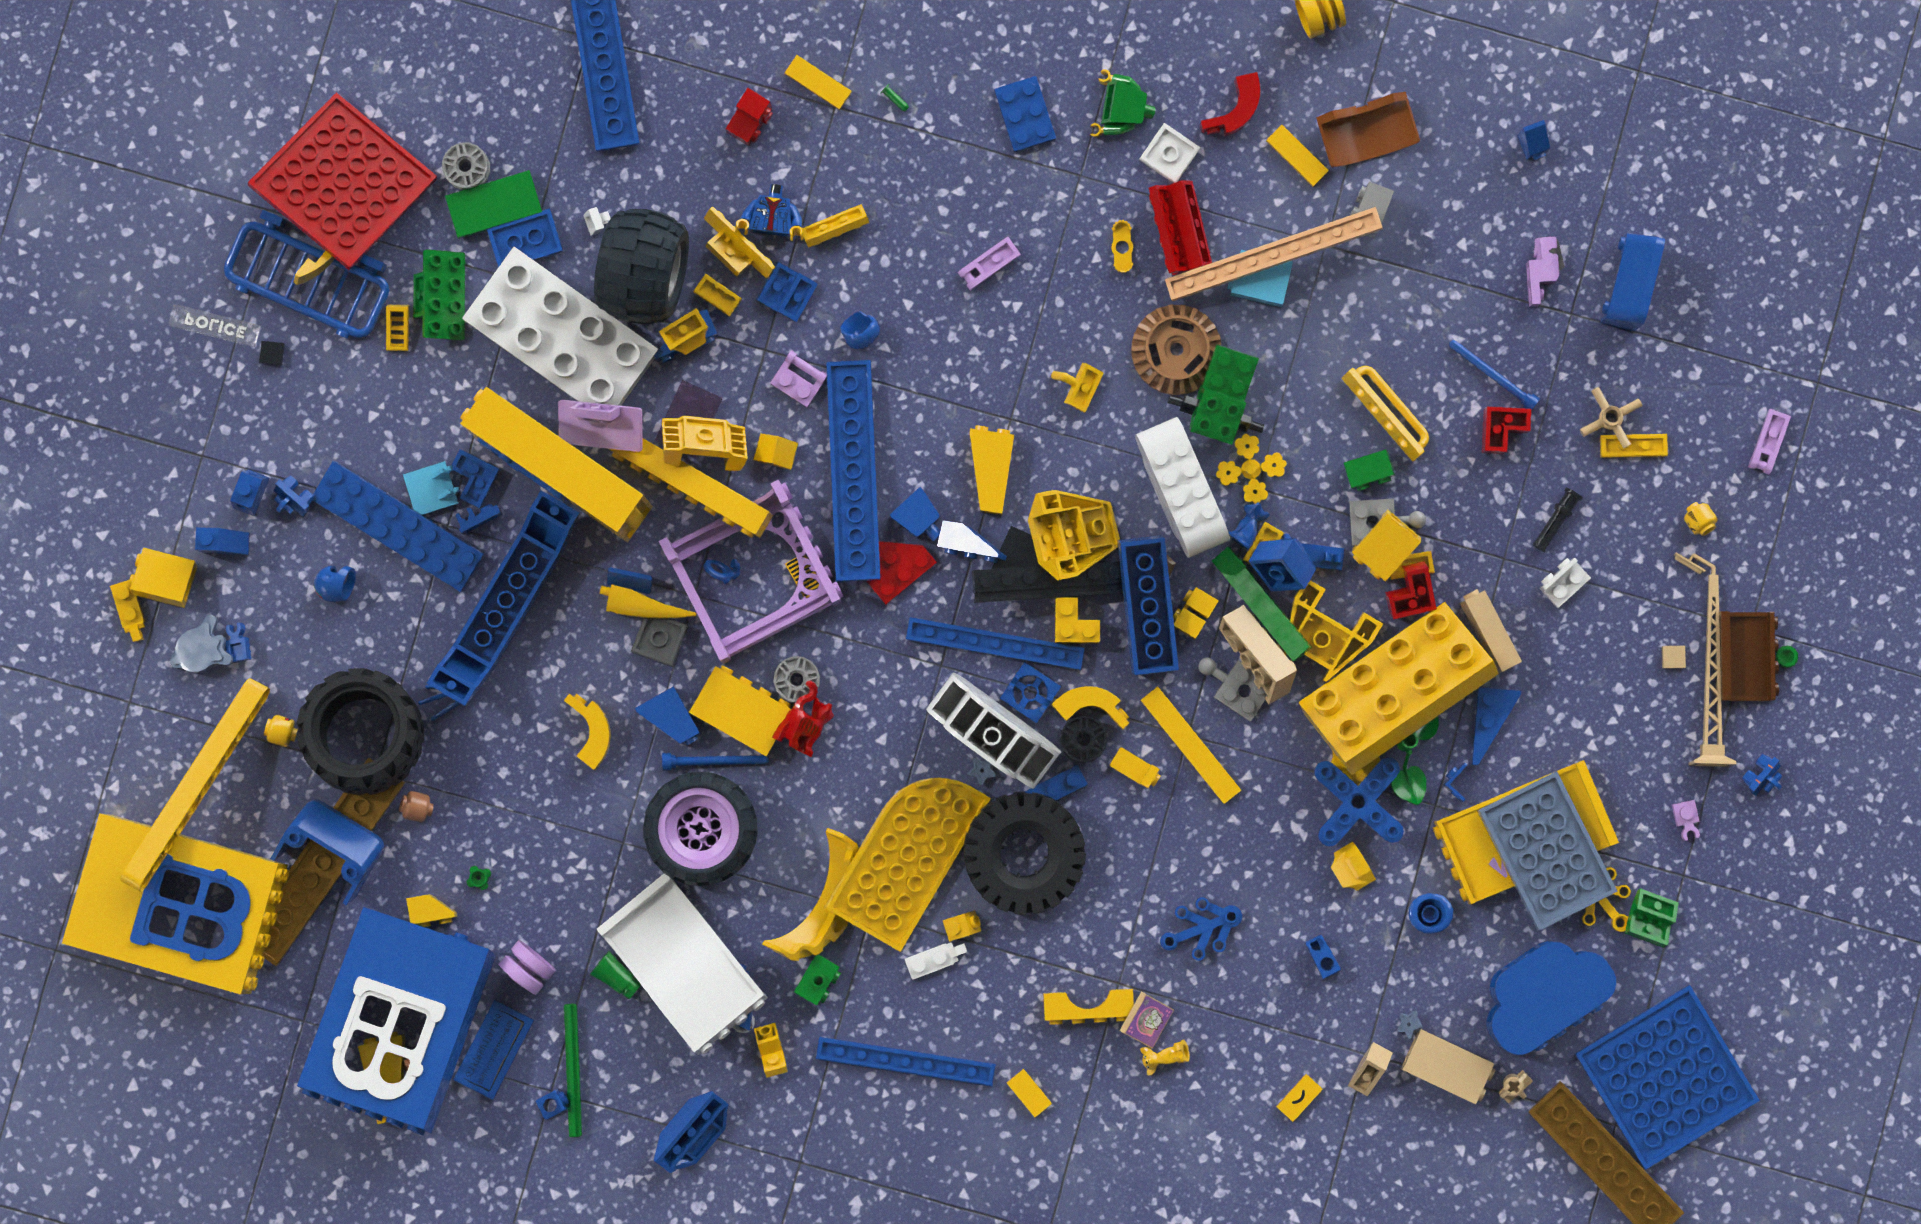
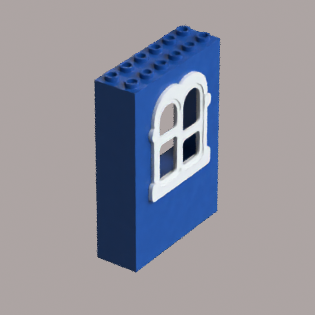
[297,907,496,1136]

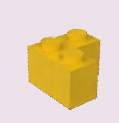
[1055,597,1100,644]

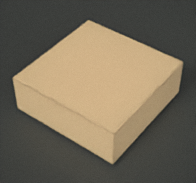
[1662,646,1686,668]

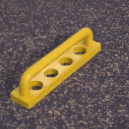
[1342,366,1429,461]

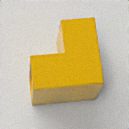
[753,433,798,470]

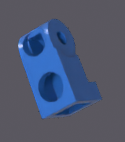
[1305,934,1341,980]

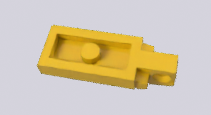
[110,580,145,642]

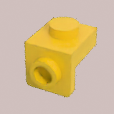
[943,910,981,942]

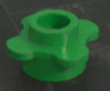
[467,866,491,890]

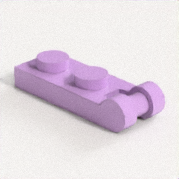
[958,236,1021,291]
[1748,409,1791,475]

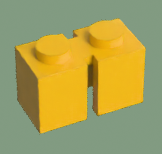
[1173,587,1218,640]

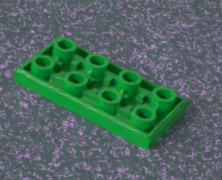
[445,170,542,239]

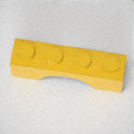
[1043,989,1134,1025]

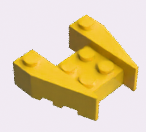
[1282,580,1383,682]

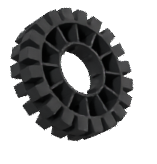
[963,791,1086,915]

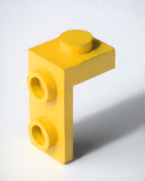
[1110,747,1161,789]

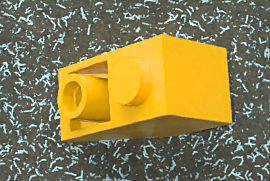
[406,894,457,927]

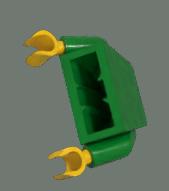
[1090,69,1155,138]

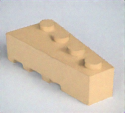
[1219,605,1297,705]

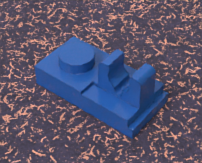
[456,504,502,535]
[1301,543,1344,571]

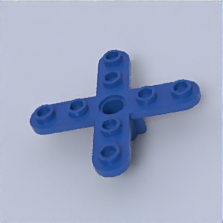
[1314,757,1404,846]

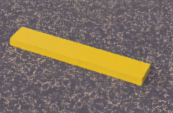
[1140,686,1241,804]

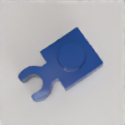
[225,623,251,664]

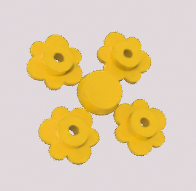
[1216,434,1287,504]

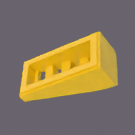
[386,305,409,351]

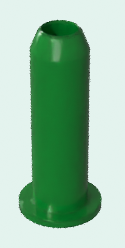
[880,84,909,112]

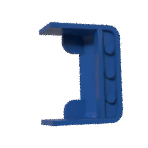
[1600,233,1665,332]
[270,799,384,905]

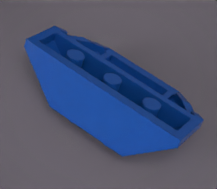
[654,1091,729,1173]

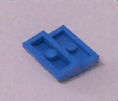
[756,262,818,322]

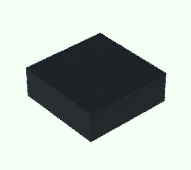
[259,341,285,366]

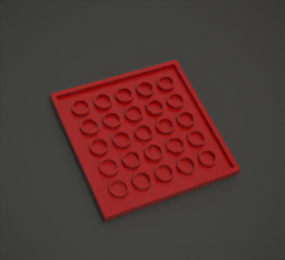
[248,92,437,270]

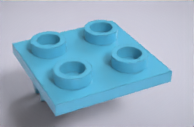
[403,461,460,515]

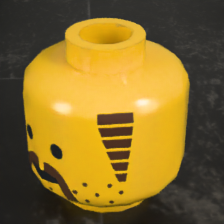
[1684,502,1717,536]

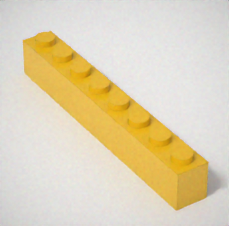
[609,438,774,538]

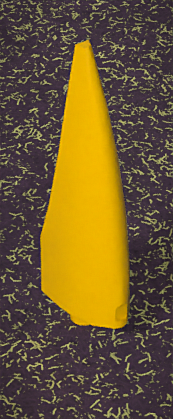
[600,584,697,618]

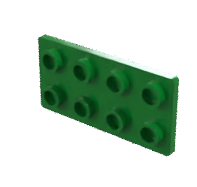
[413,249,465,341]

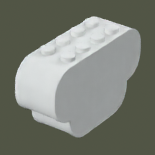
[1135,417,1230,558]
[926,672,1061,789]

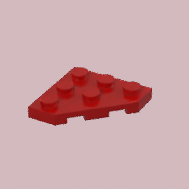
[866,541,937,605]

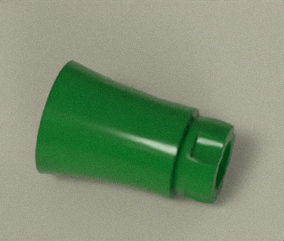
[590,951,641,999]

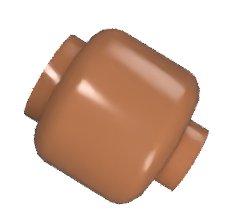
[399,791,434,822]

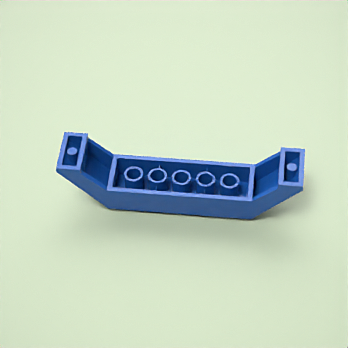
[427,490,580,706]

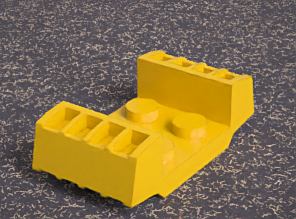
[662,416,748,471]

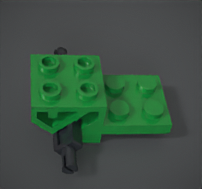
[1167,344,1264,445]

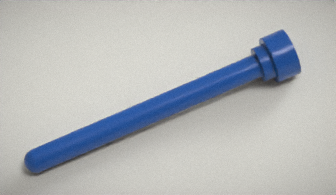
[1449,340,1540,410]
[662,753,769,771]

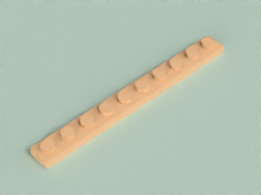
[1165,207,1383,301]

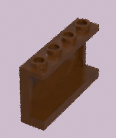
[1719,611,1779,701]

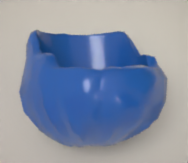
[840,311,880,349]

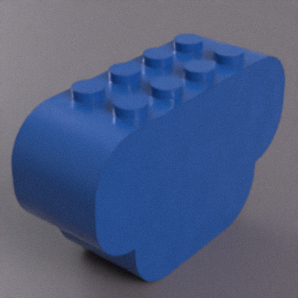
[1486,941,1616,1055]

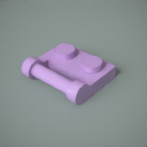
[770,350,827,408]

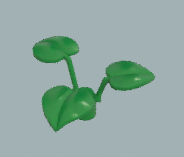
[1391,716,1439,805]

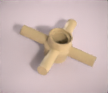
[1580,387,1642,449]

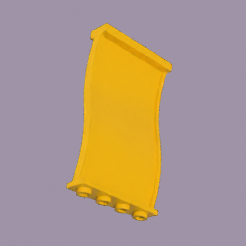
[1433,760,1619,904]

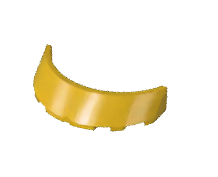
[762,828,859,961]

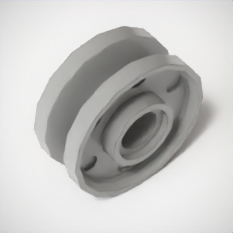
[442,142,490,190]
[774,656,820,703]

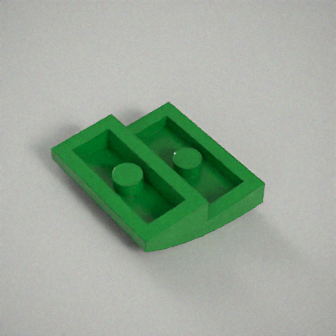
[1625,888,1679,948]

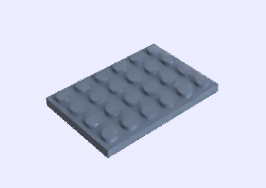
[1477,771,1618,931]

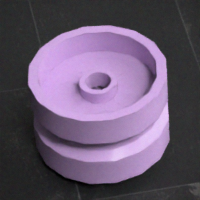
[498,940,556,995]

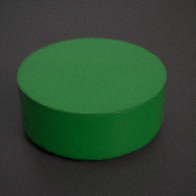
[1775,645,1798,668]

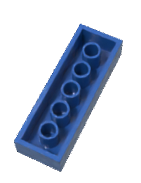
[1118,535,1179,675]

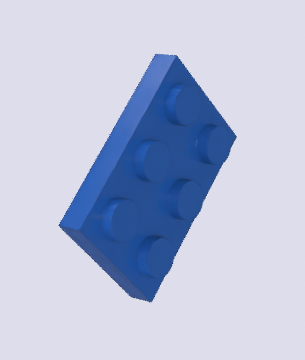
[994,76,1056,153]
[487,208,564,267]

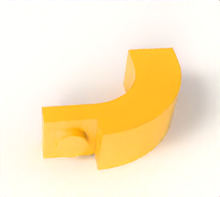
[1051,686,1129,730]
[564,693,611,771]

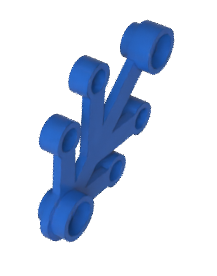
[1160,897,1242,961]

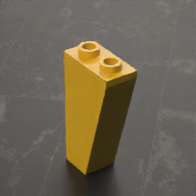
[970,425,1014,515]
[358,1031,405,1125]

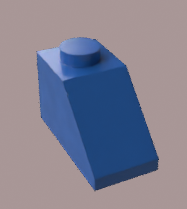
[1517,120,1550,161]

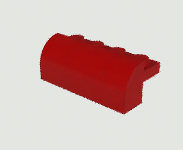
[1148,180,1212,276]

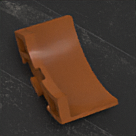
[1316,92,1420,168]

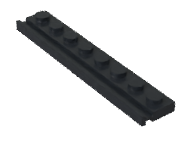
[972,561,1123,603]

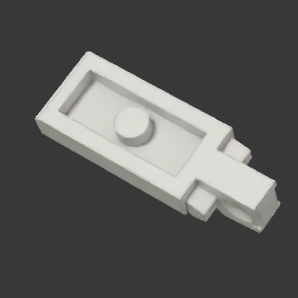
[905,942,967,980]

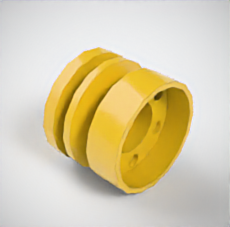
[1294,0,1346,39]

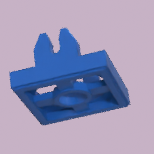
[1000,662,1061,723]

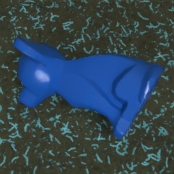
[1229,502,1270,550]

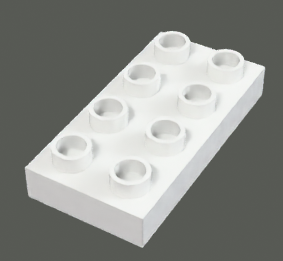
[462,247,659,406]

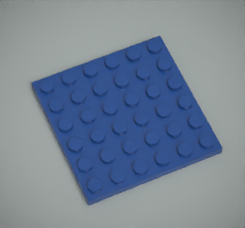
[1574,985,1760,1170]

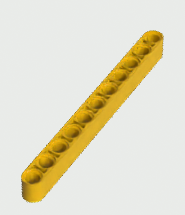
[120,678,270,892]

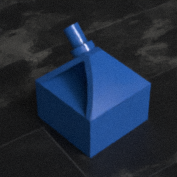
[1249,533,1316,592]

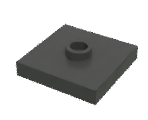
[631,618,689,667]

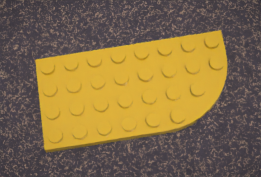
[824,777,991,952]

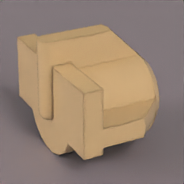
[1498,1070,1533,1104]

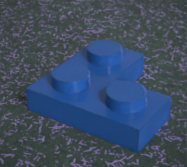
[451,449,500,508]

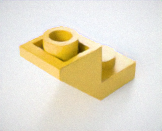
[754,1023,788,1078]

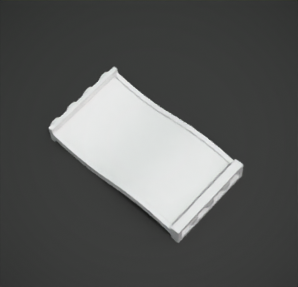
[597,874,768,1055]

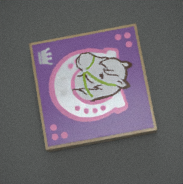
[1120,991,1174,1049]

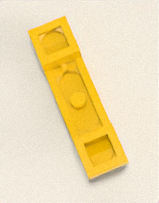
[293,251,335,285]

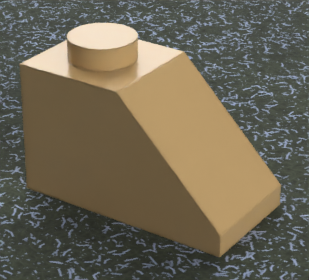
[1348,1042,1393,1096]

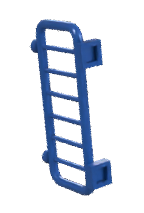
[224,210,389,339]

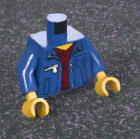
[735,184,803,241]

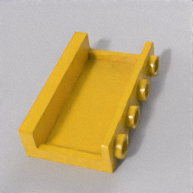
[689,665,792,757]

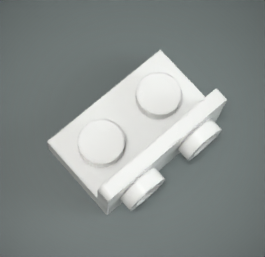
[1540,558,1591,608]

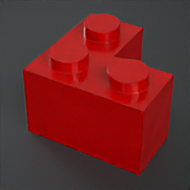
[725,88,773,146]
[1482,406,1531,454]
[1385,561,1437,620]

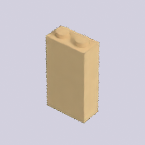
[1460,589,1522,673]
[1400,1029,1495,1104]

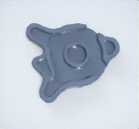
[170,614,233,673]

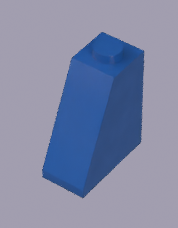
[195,527,250,555]
[635,686,701,746]

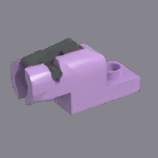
[1526,237,1565,307]

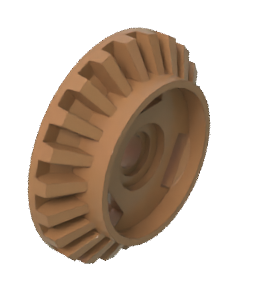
[1131,304,1221,395]

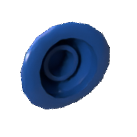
[1409,893,1453,934]

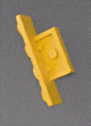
[704,207,775,279]

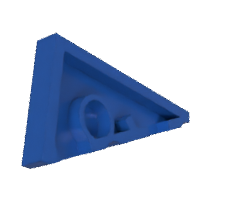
[1471,687,1521,765]

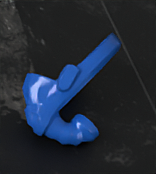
[703,559,741,584]

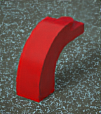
[1200,72,1260,137]

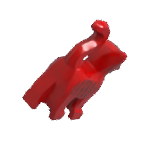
[772,681,834,757]

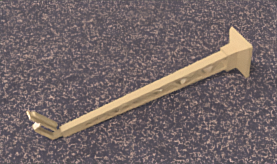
[1674,552,1736,767]

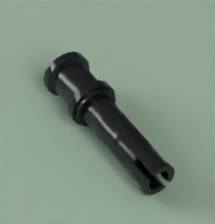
[1532,487,1583,552]

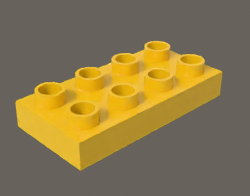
[1298,602,1499,775]

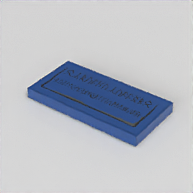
[453,1000,534,1100]

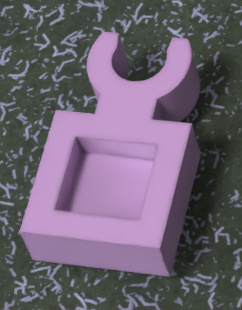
[1672,800,1700,841]

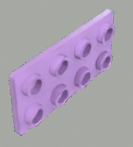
[558,400,643,452]

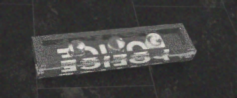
[168,304,261,347]

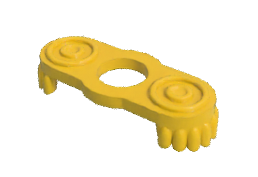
[1111,220,1133,273]

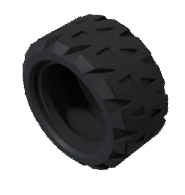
[297,668,424,795]

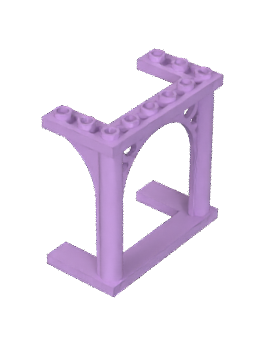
[659,479,843,664]

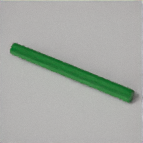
[564,1004,582,1137]

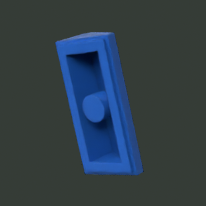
[607,567,653,594]

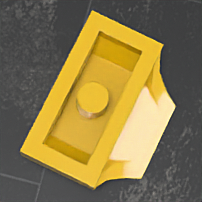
[659,308,708,355]
[1331,841,1376,891]

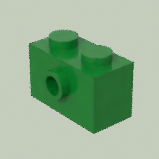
[1344,449,1396,491]
[794,954,841,1005]

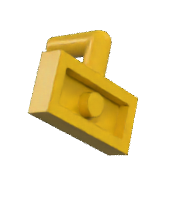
[1051,363,1104,412]

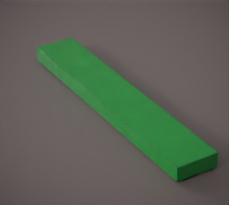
[1212,547,1312,662]

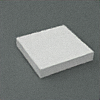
[1139,123,1201,183]

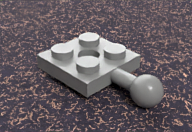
[1349,499,1426,546]
[1198,658,1267,722]

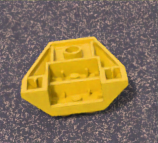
[1028,490,1120,580]

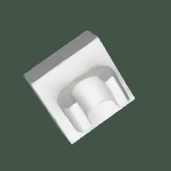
[583,207,611,236]

